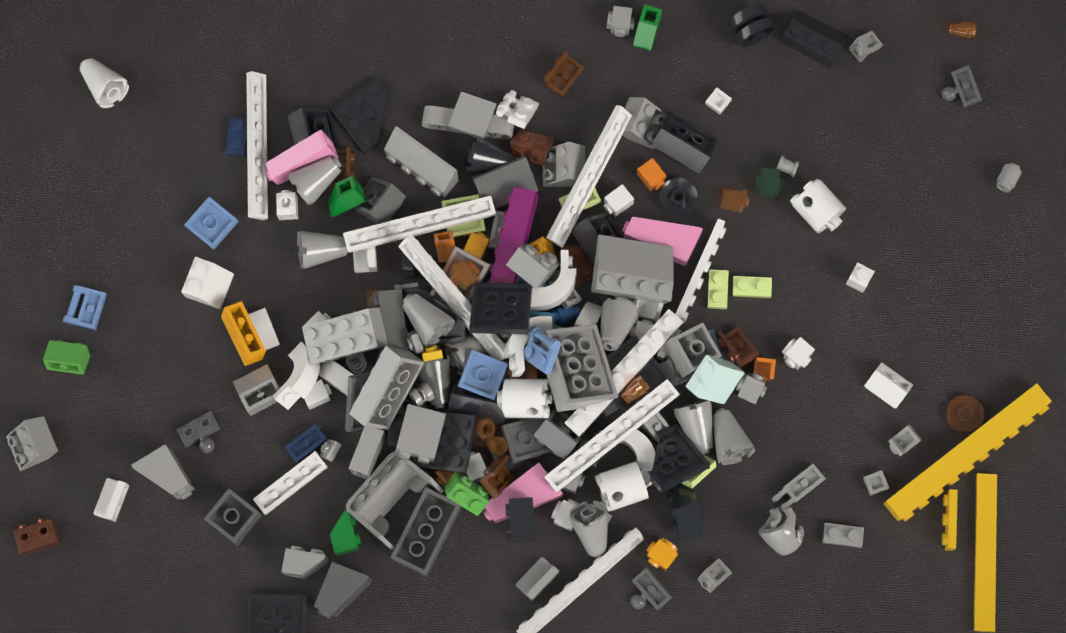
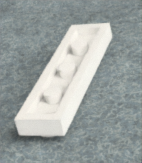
[253,451,328,515]

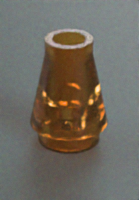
[949,21,977,39]
[621,376,650,404]
[476,419,495,438]
[482,433,507,455]

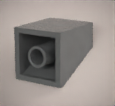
[314,562,372,618]

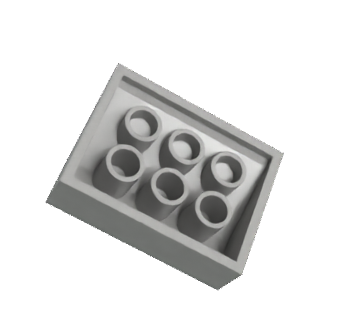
[591,235,673,304]
[538,325,618,412]

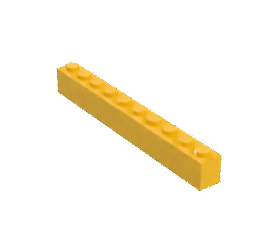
[883,384,1052,522]

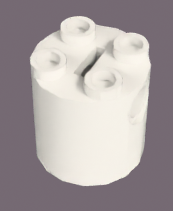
[790,179,846,233]
[497,379,552,418]
[595,461,652,512]

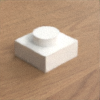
[705,88,732,115]

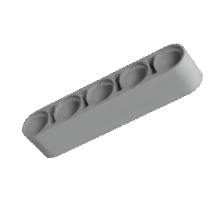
[421,106,514,140]

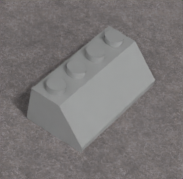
[384,126,459,198]

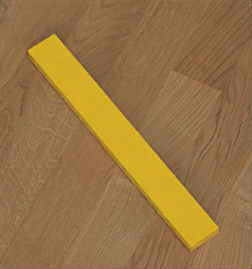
[974,473,997,632]

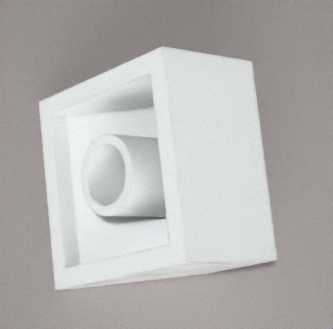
[181,257,234,309]

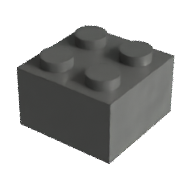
[204,488,262,546]

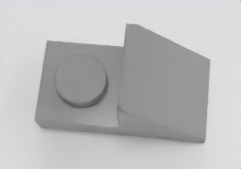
[640,412,670,443]

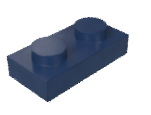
[225,117,247,157]
[284,424,327,463]

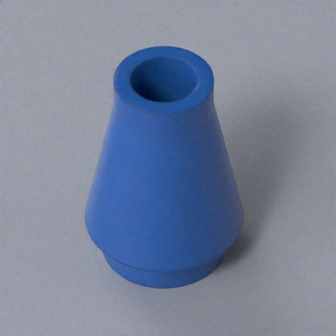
[551,306,581,326]

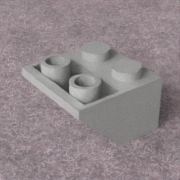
[622,97,667,149]
[543,142,585,187]
[233,364,280,416]
[6,416,58,471]
[281,546,329,579]

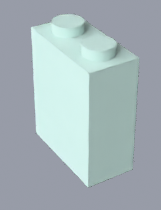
[685,355,745,404]

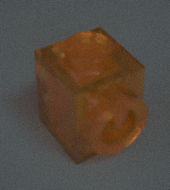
[449,258,481,290]

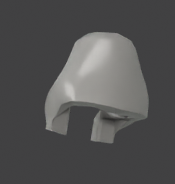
[758,507,804,556]

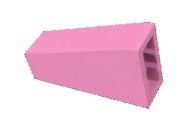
[266,130,338,185]
[622,217,703,267]
[483,463,563,523]

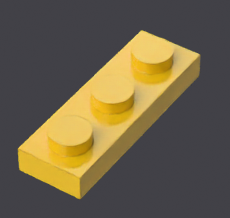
[421,344,443,361]
[942,489,958,551]

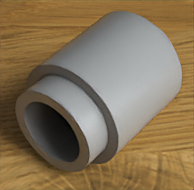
[996,163,1022,192]

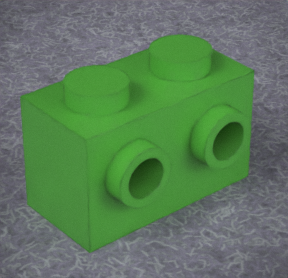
[43,340,90,375]
[444,472,490,516]

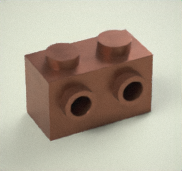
[13,518,62,555]

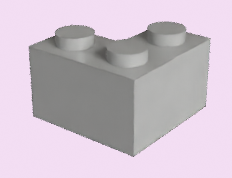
[506,244,561,289]

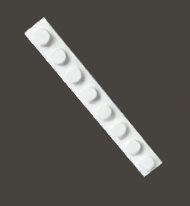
[247,71,268,220]
[546,105,632,248]
[343,196,496,253]
[656,219,726,362]
[398,234,506,361]
[564,309,683,437]
[545,379,680,492]
[516,528,644,633]

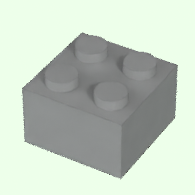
[664,323,722,378]

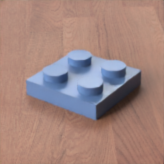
[184,197,239,250]
[458,350,509,400]

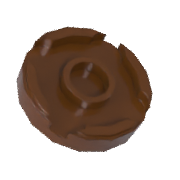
[945,395,985,434]

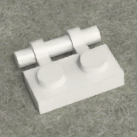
[496,90,539,129]

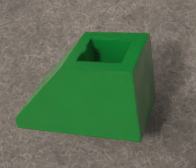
[633,4,662,51]
[328,176,366,217]
[330,510,361,556]

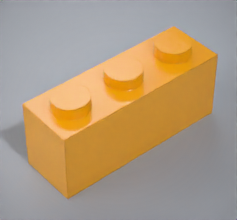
[221,301,266,366]

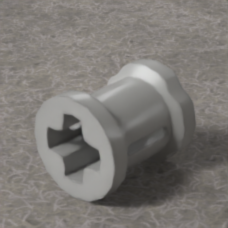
[776,155,799,178]

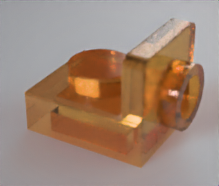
[720,188,750,212]

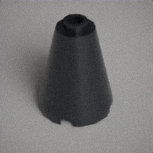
[463,135,515,173]

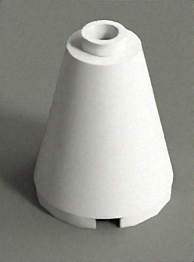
[80,58,129,108]

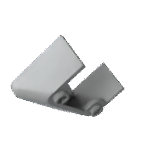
[346,452,444,550]

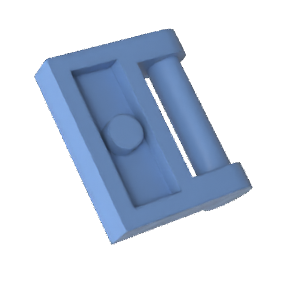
[63,285,107,330]
[524,325,561,374]

